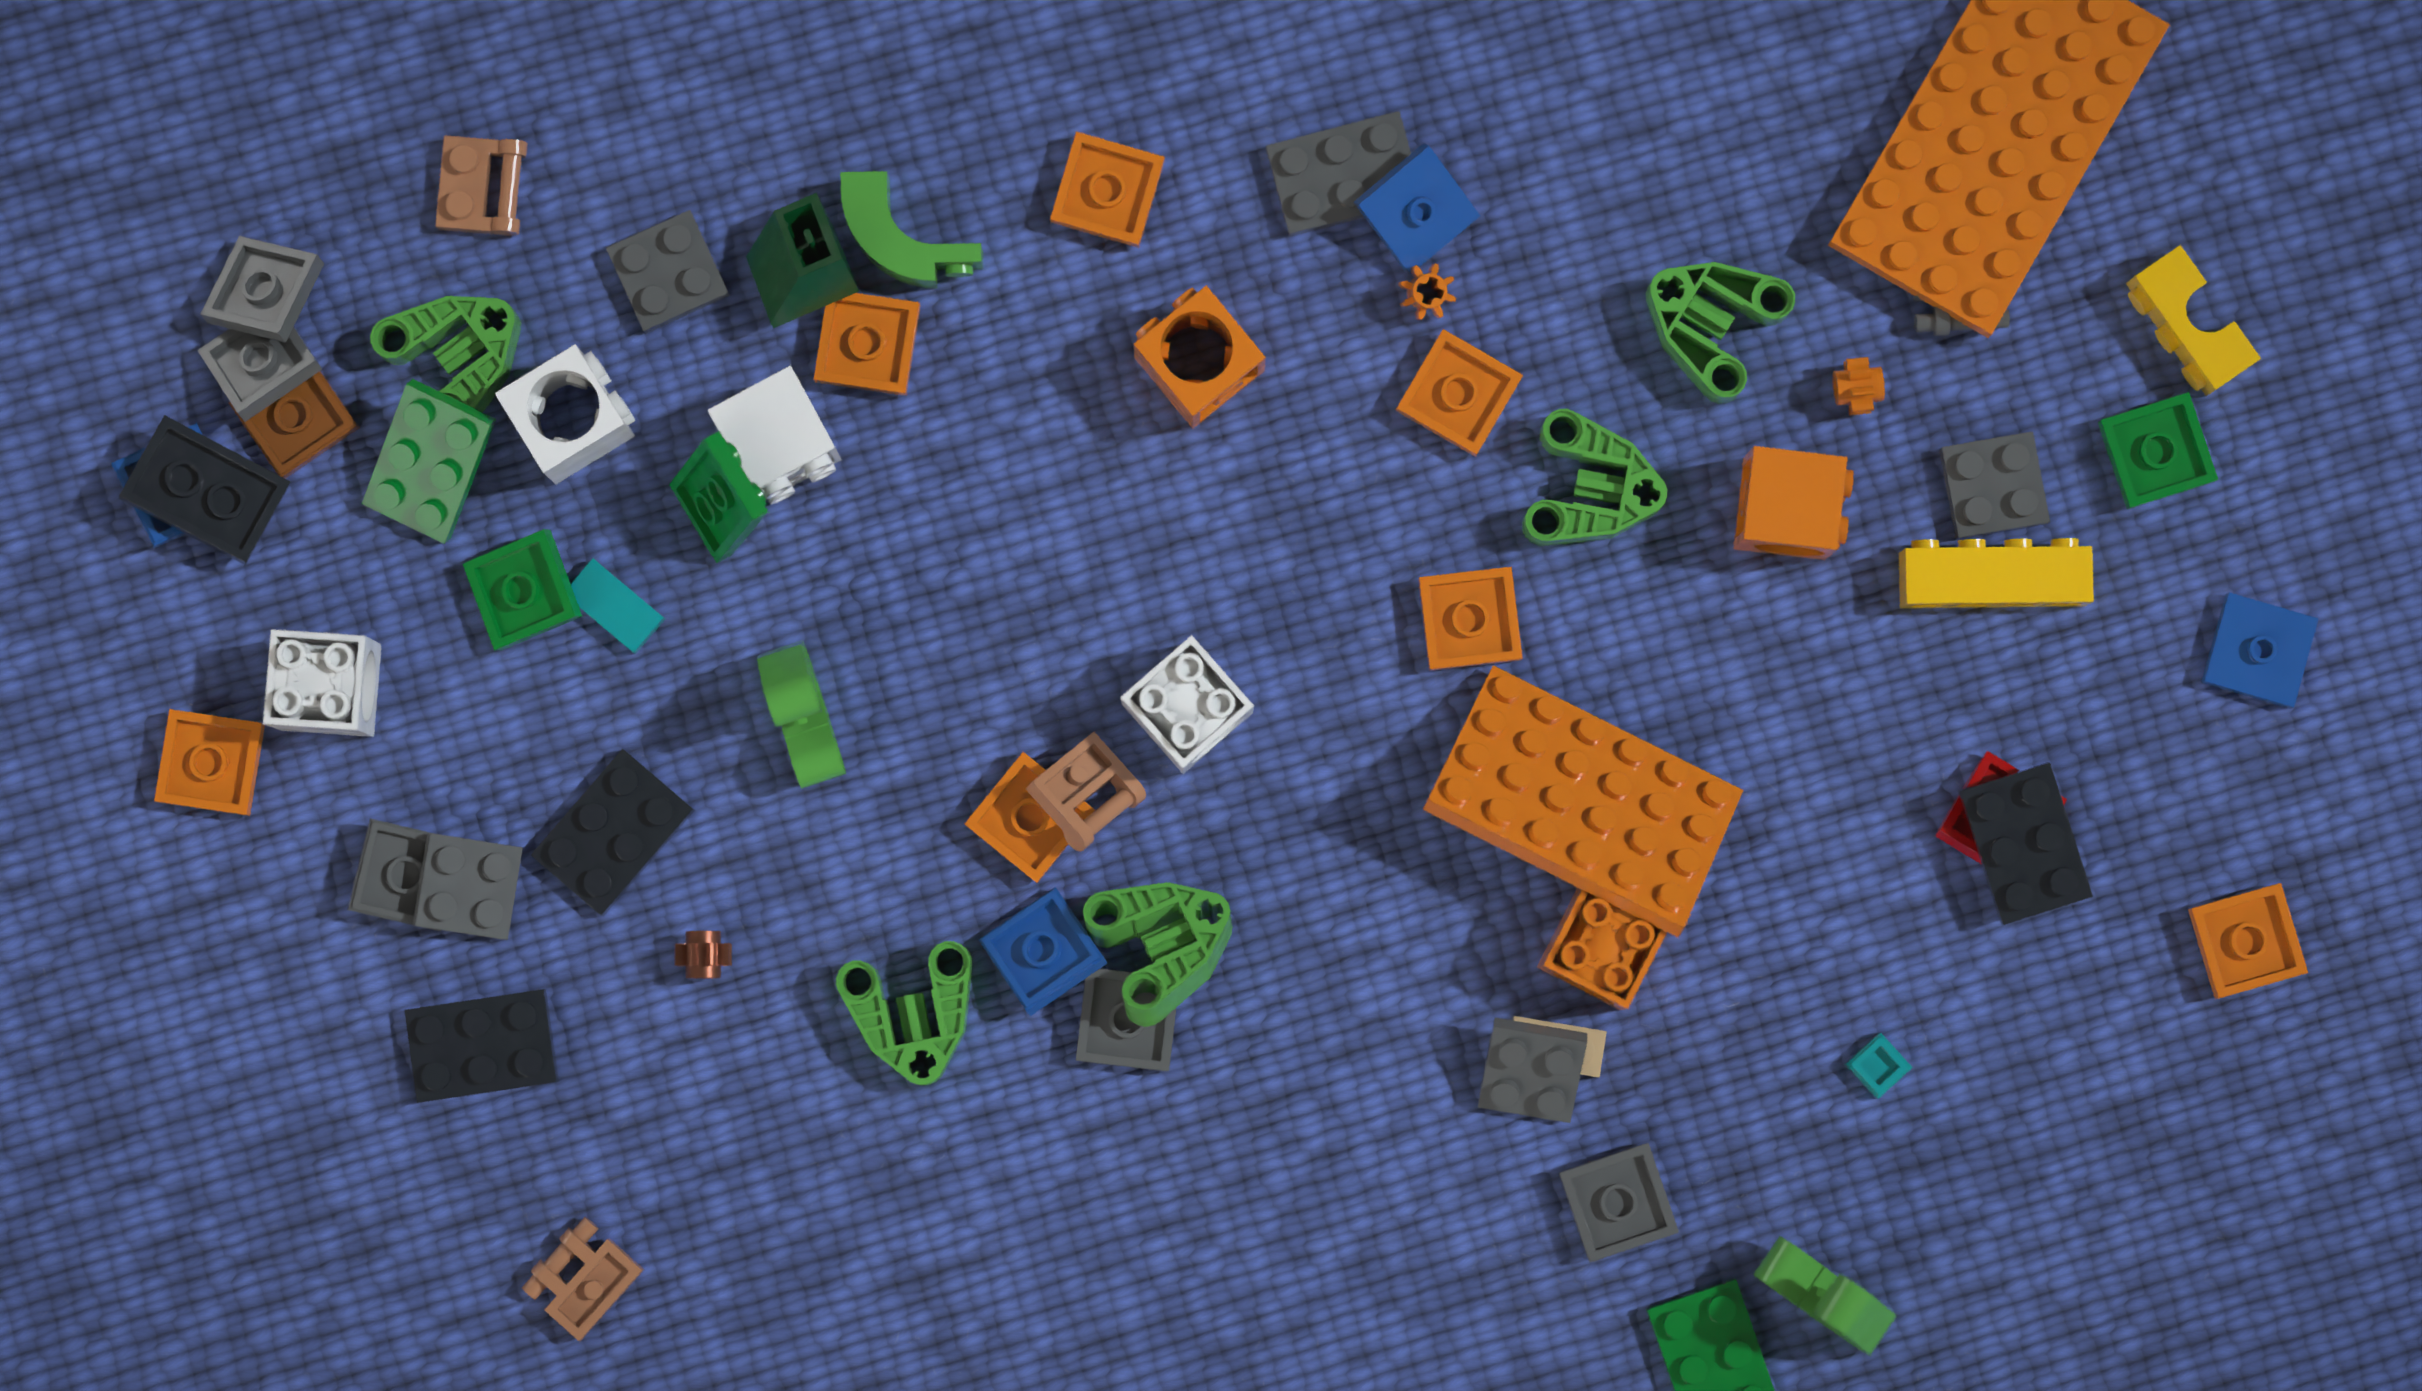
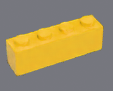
[1899,538,2094,608]

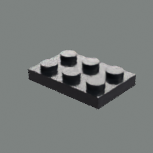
[119,415,291,565]
[531,749,695,916]
[1958,762,2093,925]
[404,989,559,1103]

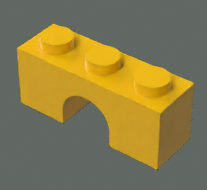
[2126,245,2261,396]

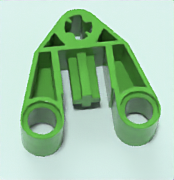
[1646,262,1795,404]
[370,296,521,412]
[1522,409,1667,546]
[757,640,846,789]
[1083,882,1233,1027]
[836,941,972,1085]
[1753,1236,1897,1357]

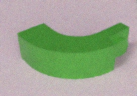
[840,171,983,288]

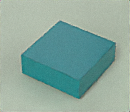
[1845,1033,1913,1099]

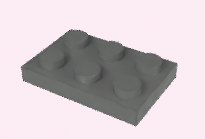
[1266,111,1411,237]

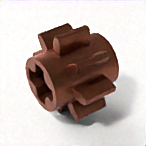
[675,931,732,979]

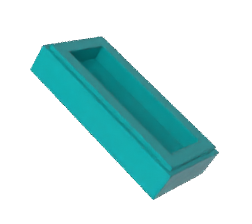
[571,558,665,654]

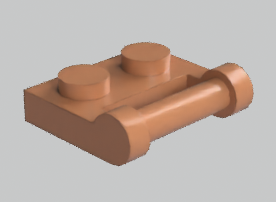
[435,136,528,236]
[1026,732,1146,851]

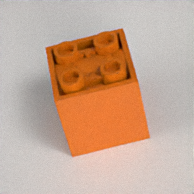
[1133,285,1266,429]
[1733,446,1854,560]
[1537,887,1667,1010]

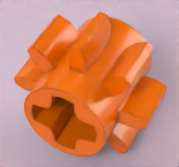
[1398,263,1456,320]
[1833,357,1885,415]

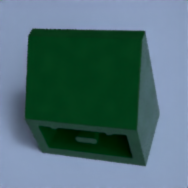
[746,192,859,328]

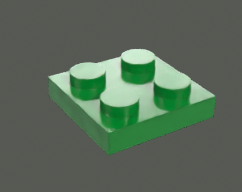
[2098,392,2219,510]
[463,529,582,651]

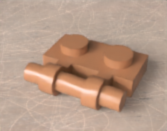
[522,1217,645,1341]

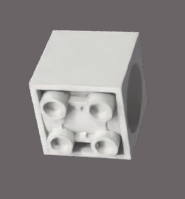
[495,344,636,484]
[708,365,842,505]
[263,630,382,737]
[1121,635,1254,774]

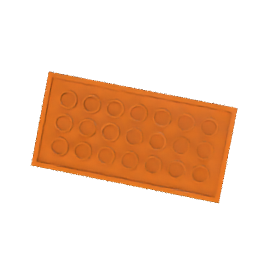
[1828,0,2170,338]

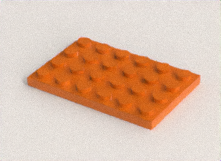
[1423,665,1743,937]

